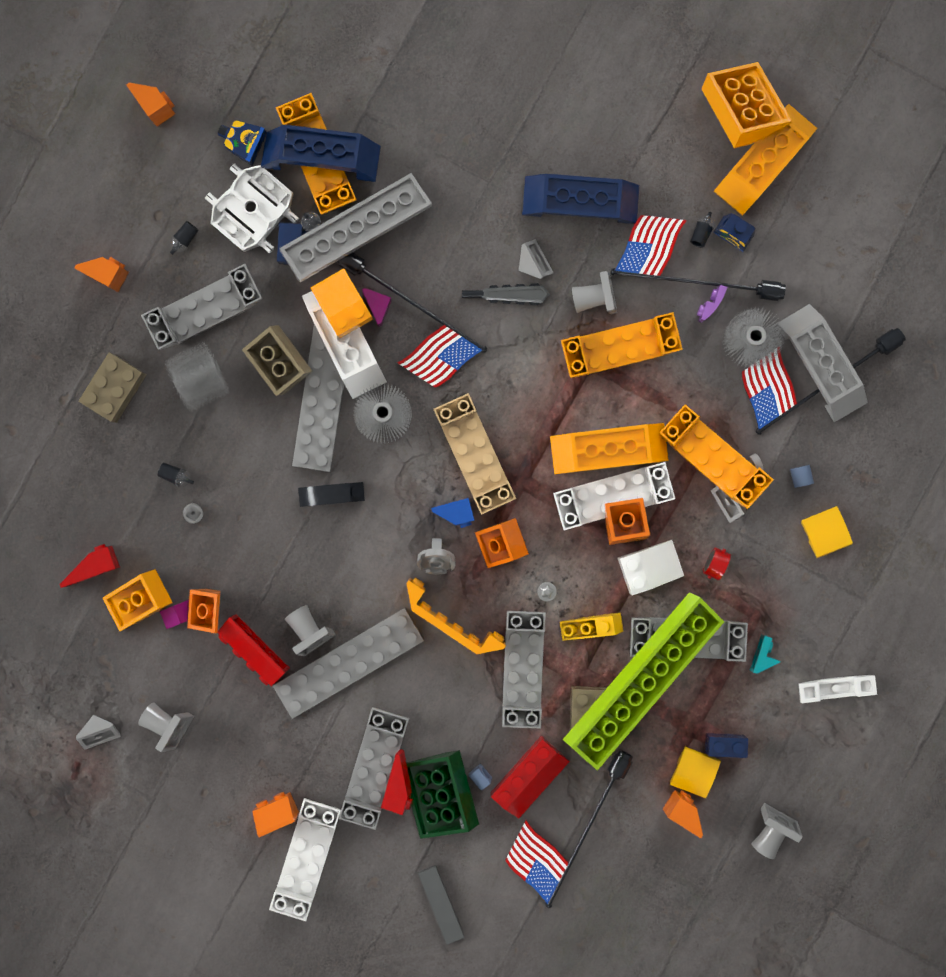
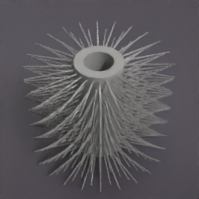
[722,306,785,369]
[165,342,229,412]
[354,383,412,443]

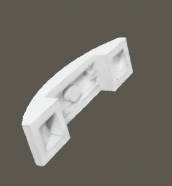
[799,675,877,703]

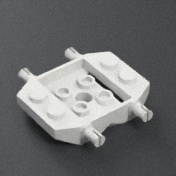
[205,163,299,253]

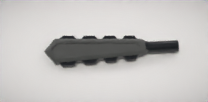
[462,283,550,306]

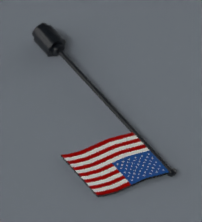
[610,215,786,301]
[337,252,487,388]
[741,328,906,435]
[505,750,633,908]

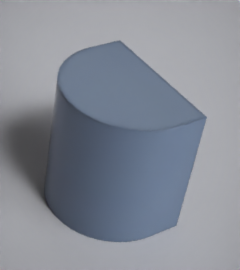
[790,465,814,488]
[468,764,492,790]

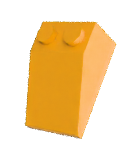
[311,269,373,338]
[103,569,173,631]

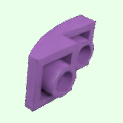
[697,285,727,323]

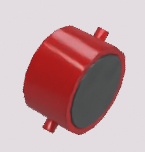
[703,547,731,580]

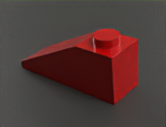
[59,544,120,588]
[381,749,413,815]

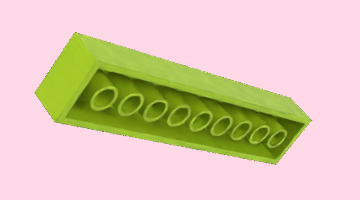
[563,592,724,771]

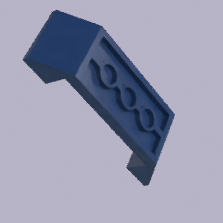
[261,125,381,182]
[522,174,640,224]

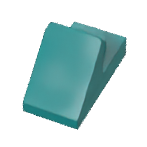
[750,634,781,674]

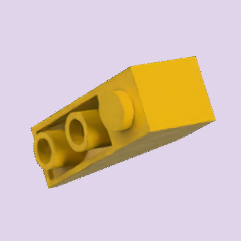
[560,613,624,641]

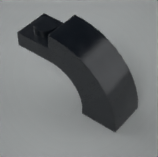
[298,482,365,507]

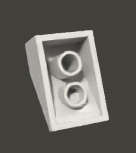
[618,540,684,595]

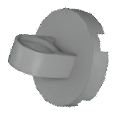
[417,538,456,575]

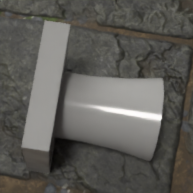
[572,271,618,314]
[285,605,336,656]
[138,702,194,752]
[751,803,803,859]

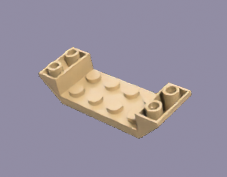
[434,393,516,515]

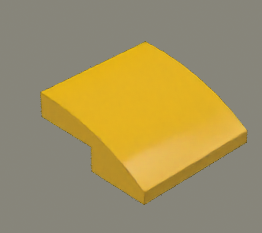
[801,506,853,558]
[670,747,721,798]

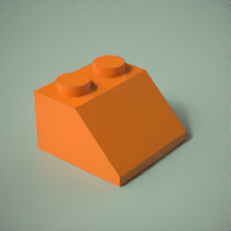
[126,83,175,127]
[74,257,129,292]
[605,498,650,545]
[475,518,529,568]
[187,589,220,633]
[663,790,703,838]
[252,792,299,837]

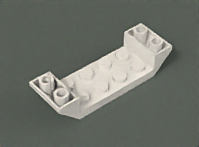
[302,291,387,399]
[553,462,675,530]
[269,798,341,921]

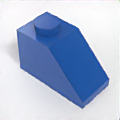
[431,498,474,528]

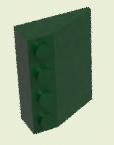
[407,750,479,839]

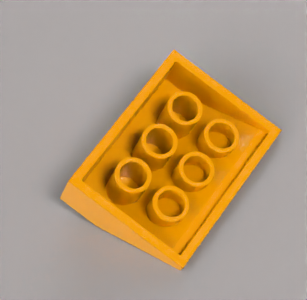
[702,62,792,148]

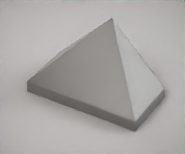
[519,239,554,279]
[710,486,746,523]
[76,715,121,749]

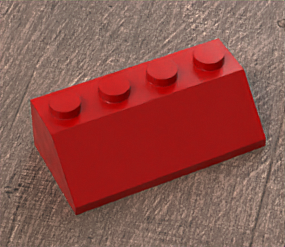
[217,614,290,686]
[490,736,570,818]

